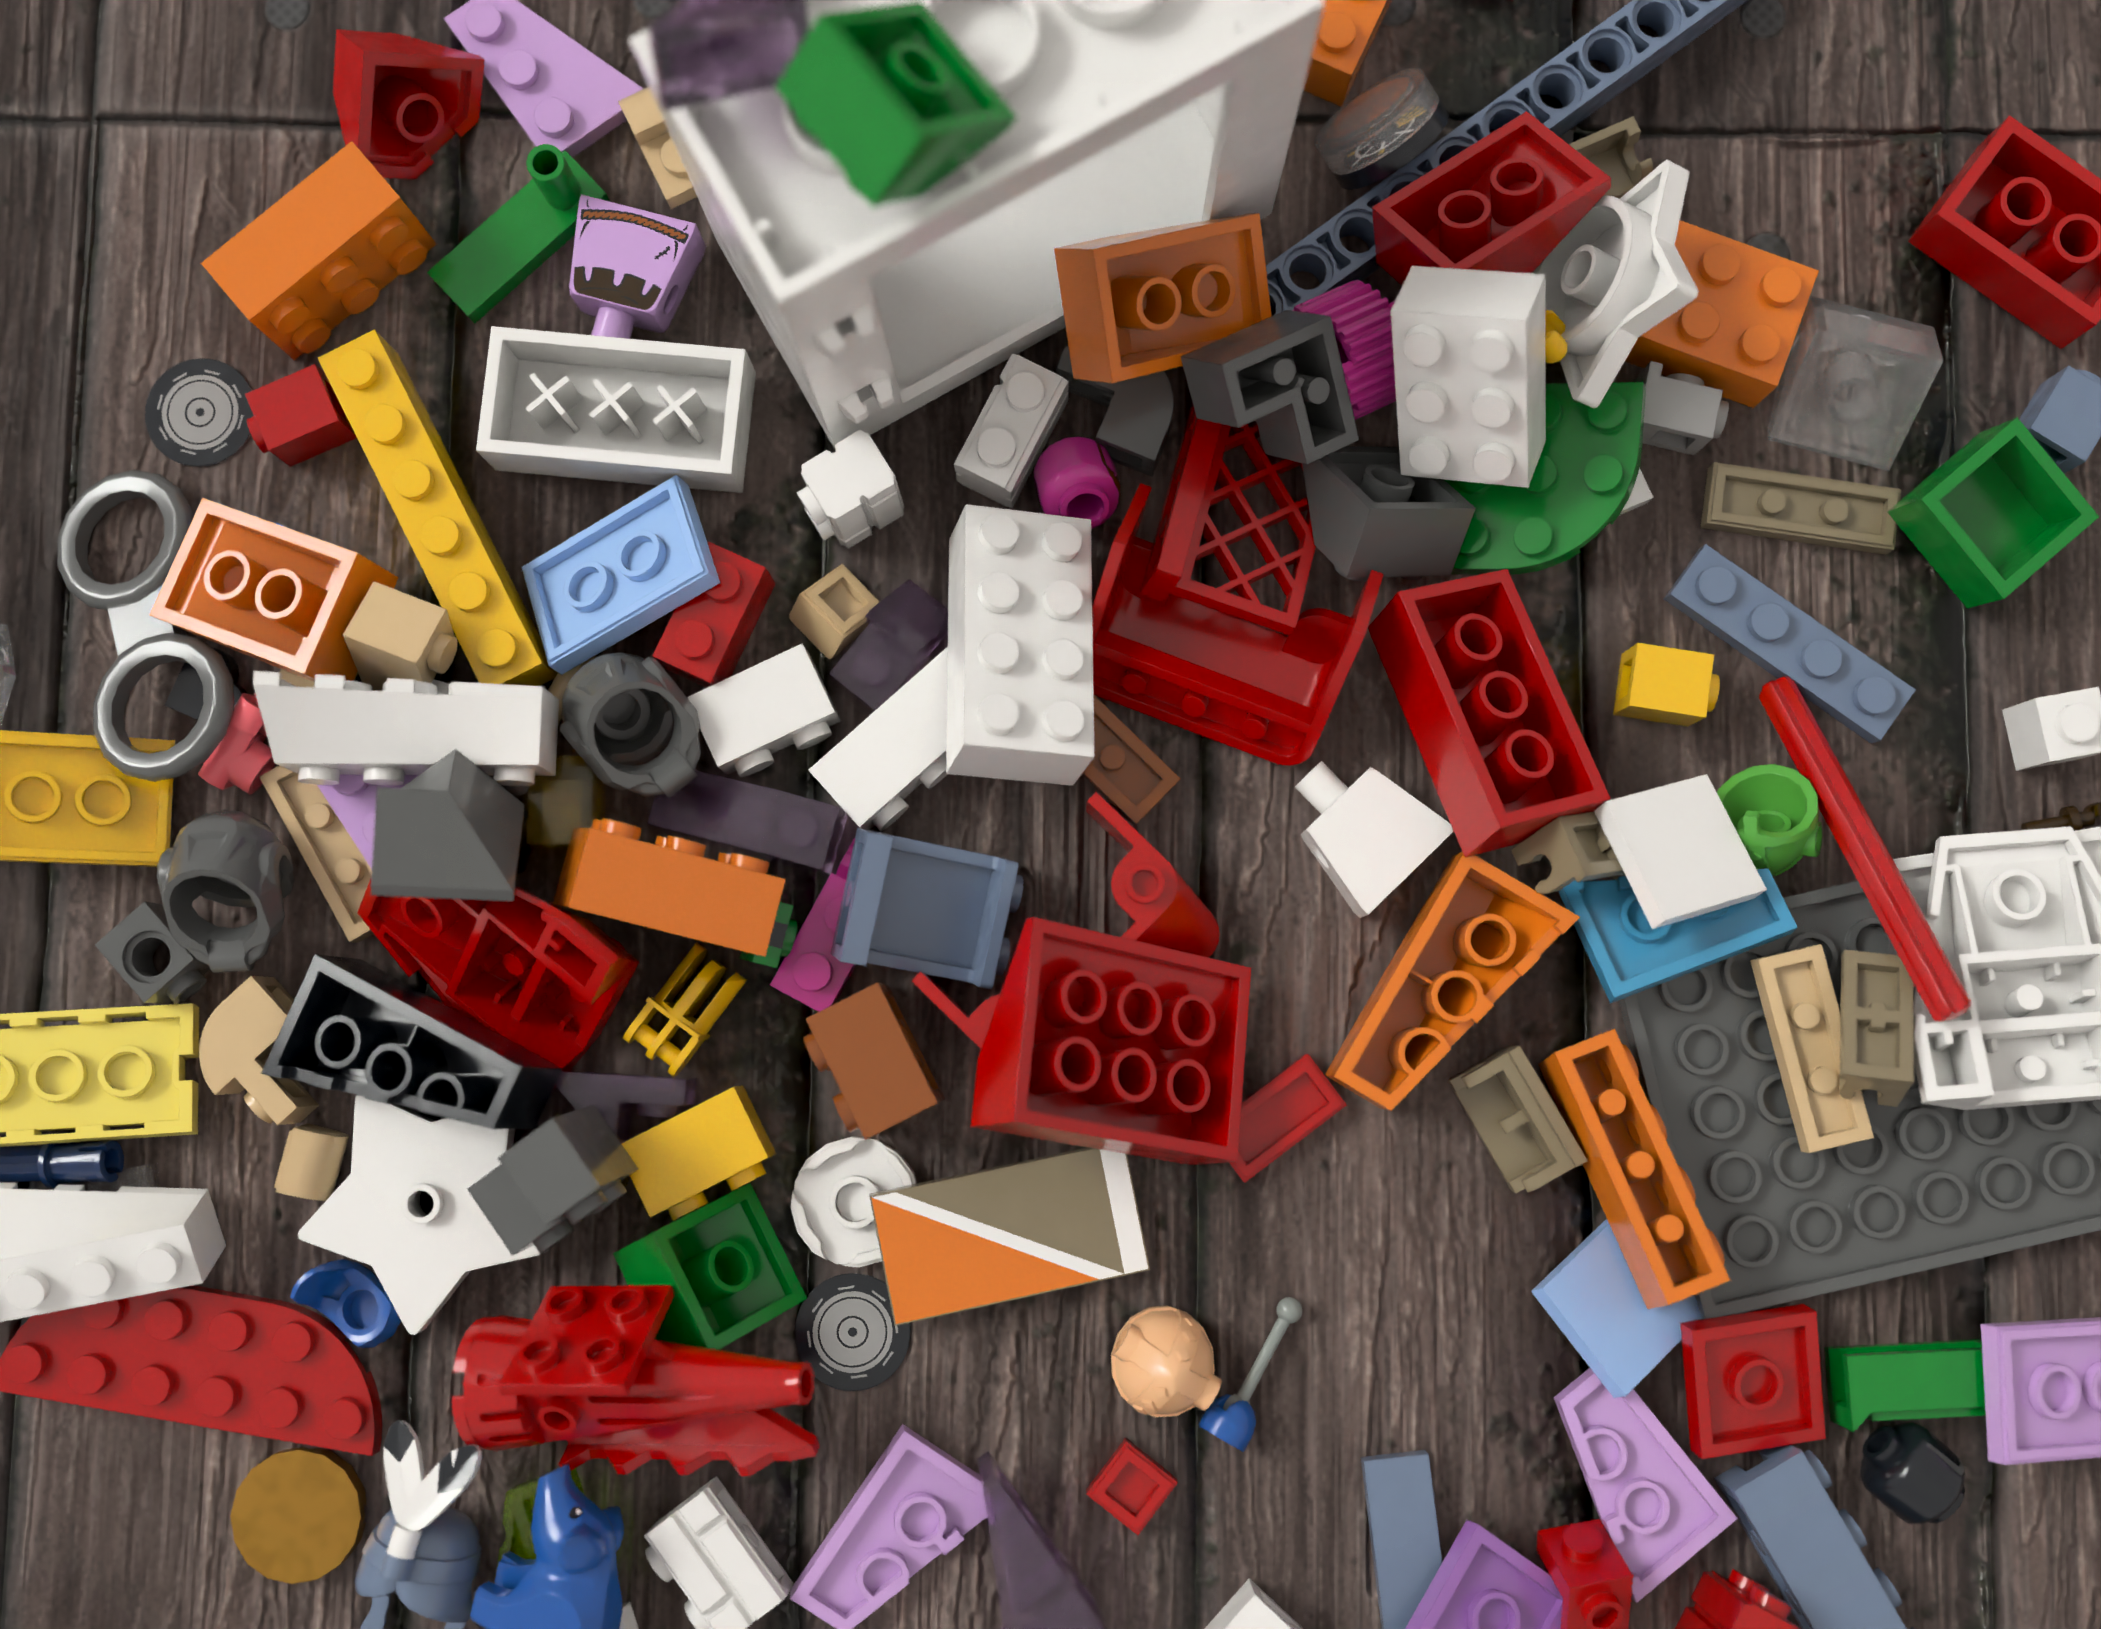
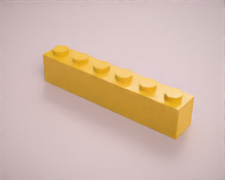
[318,329,558,686]

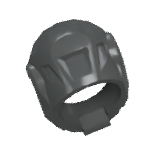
[560,652,701,798]
[157,810,295,973]

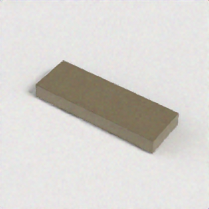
[1701,462,1901,555]

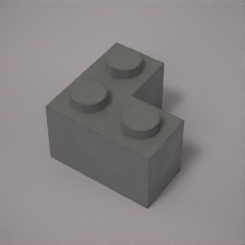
[1181,310,1359,464]
[467,1105,638,1256]

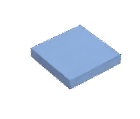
[1531,1219,1702,1398]

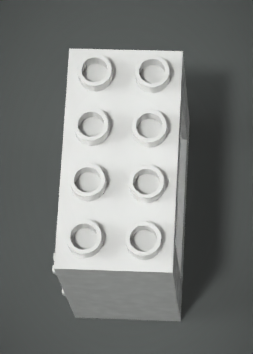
[629,0,1325,451]

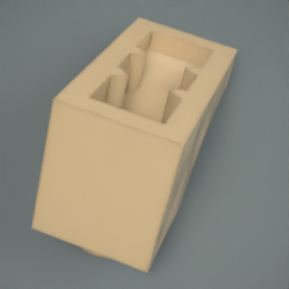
[343,581,458,691]

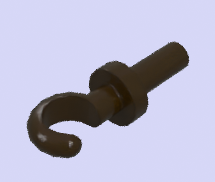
[2021,802,2101,831]

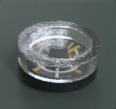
[1315,68,1449,190]

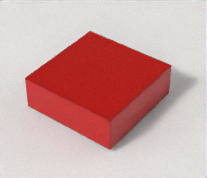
[1086,1438,1178,1536]

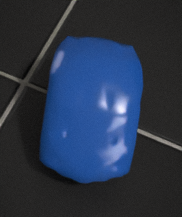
[290,1259,401,1349]

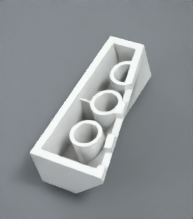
[253,671,559,786]
[0,1182,226,1322]

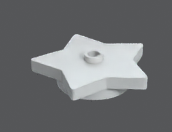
[1533,160,1698,408]
[298,1095,549,1335]

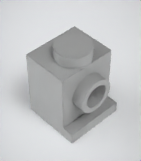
[1634,361,1729,455]

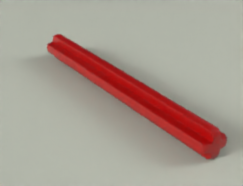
[1759,676,1971,1023]

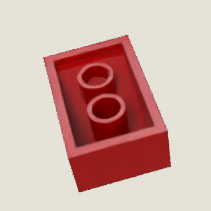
[1372,111,1611,286]

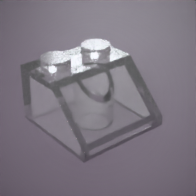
[1767,296,1943,471]

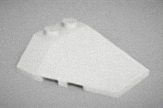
[1914,826,2101,1110]

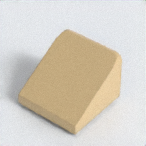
[789,564,885,659]

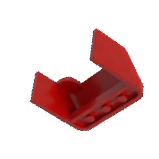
[1092,483,1384,766]
[912,792,1220,1049]

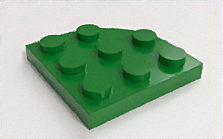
[1444,382,1646,575]

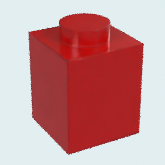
[245,364,357,467]

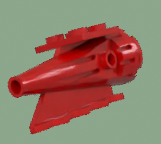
[451,1285,820,1476]

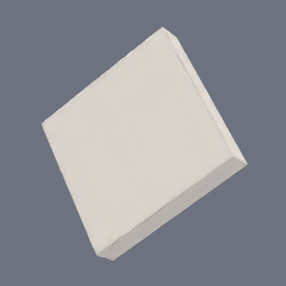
[1594,774,1767,930]

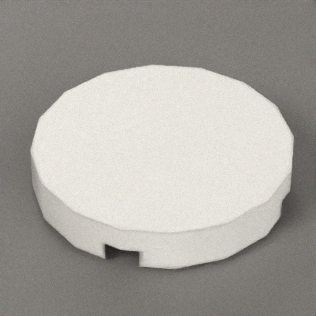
[790,1136,917,1268]

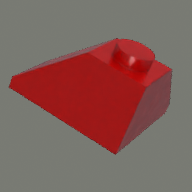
[333,29,485,179]

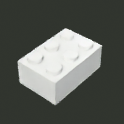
[1391,266,1546,488]

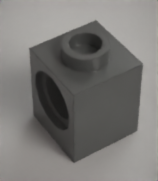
[95,901,210,1004]

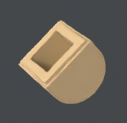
[274,1123,349,1201]

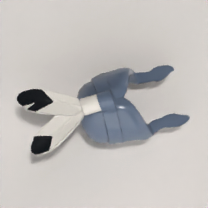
[355,1420,482,1629]

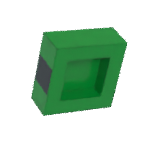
[739,902,797,968]

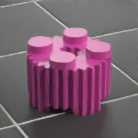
[1292,280,1396,420]

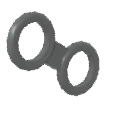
[57,470,234,782]

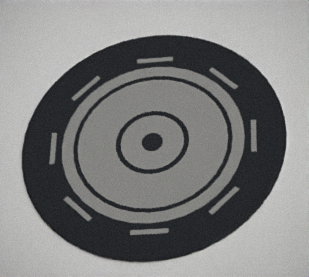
[145,358,254,467]
[795,1273,911,1391]

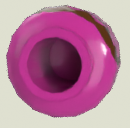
[1034,436,1121,529]

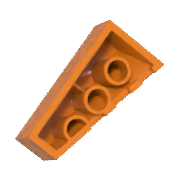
[1325,852,1580,1111]

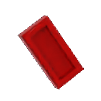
[1228,1053,1347,1183]

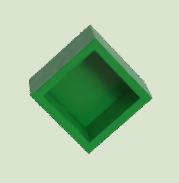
[1887,417,2099,608]

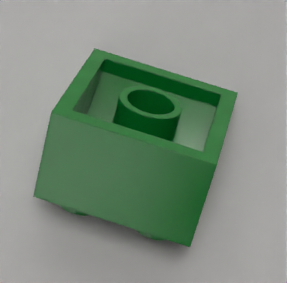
[775,1,1017,207]
[613,1183,808,1350]

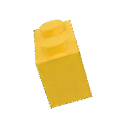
[621,1085,776,1221]

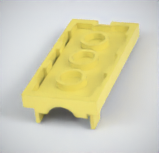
[0,1003,199,1147]

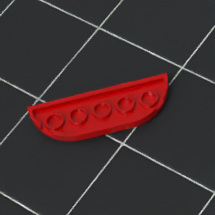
[0,1285,382,1456]

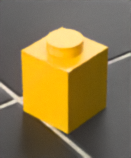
[1613,643,1720,727]

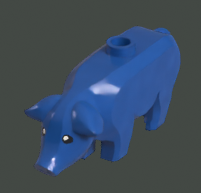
[470,1464,624,1629]

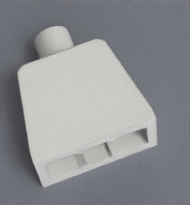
[1295,761,1454,918]

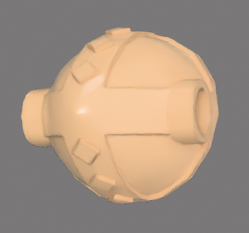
[1111,1305,1222,1417]

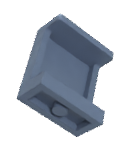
[830,828,1023,989]

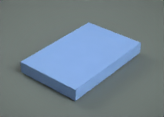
[522,475,720,675]

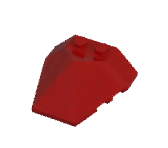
[357,879,639,1092]

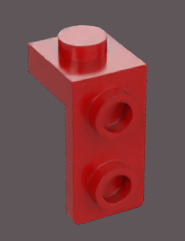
[1536,1519,1633,1629]

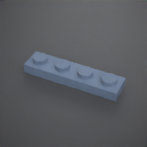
[1664,544,1916,744]

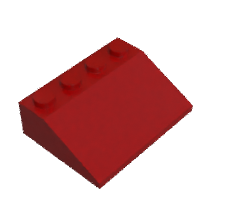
[971,917,1251,1165]

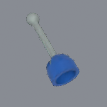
[1198,1297,1302,1452]

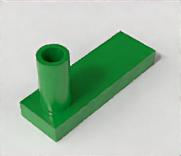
[427,144,611,324]

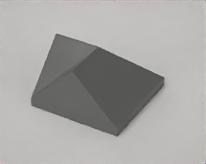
[371,749,524,901]

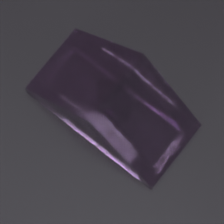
[648,0,809,111]

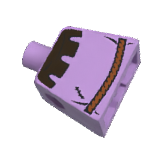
[569,194,706,339]

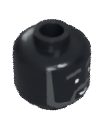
[1860,1422,1965,1524]

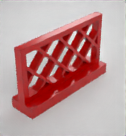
[1140,402,1316,636]

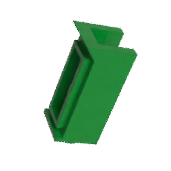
[1824,1339,1986,1432]

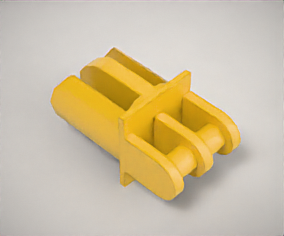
[623,942,747,1077]

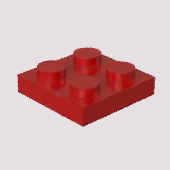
[1680,1304,1826,1459]

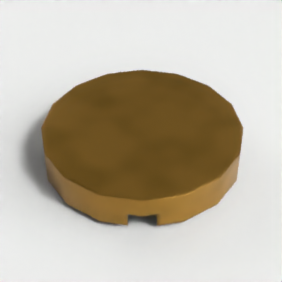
[230,1447,367,1584]

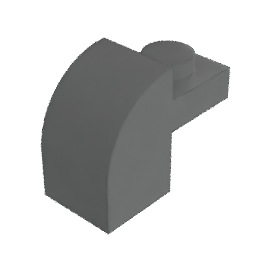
[1056,346,1174,477]

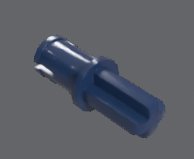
[0,1140,124,1189]

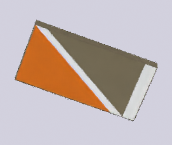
[869,1147,1150,1326]

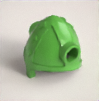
[1717,764,1823,877]

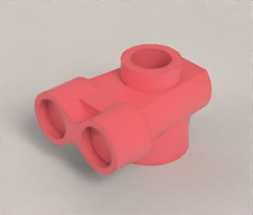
[198,693,276,795]

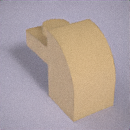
[618,87,697,209]
[199,976,319,1125]

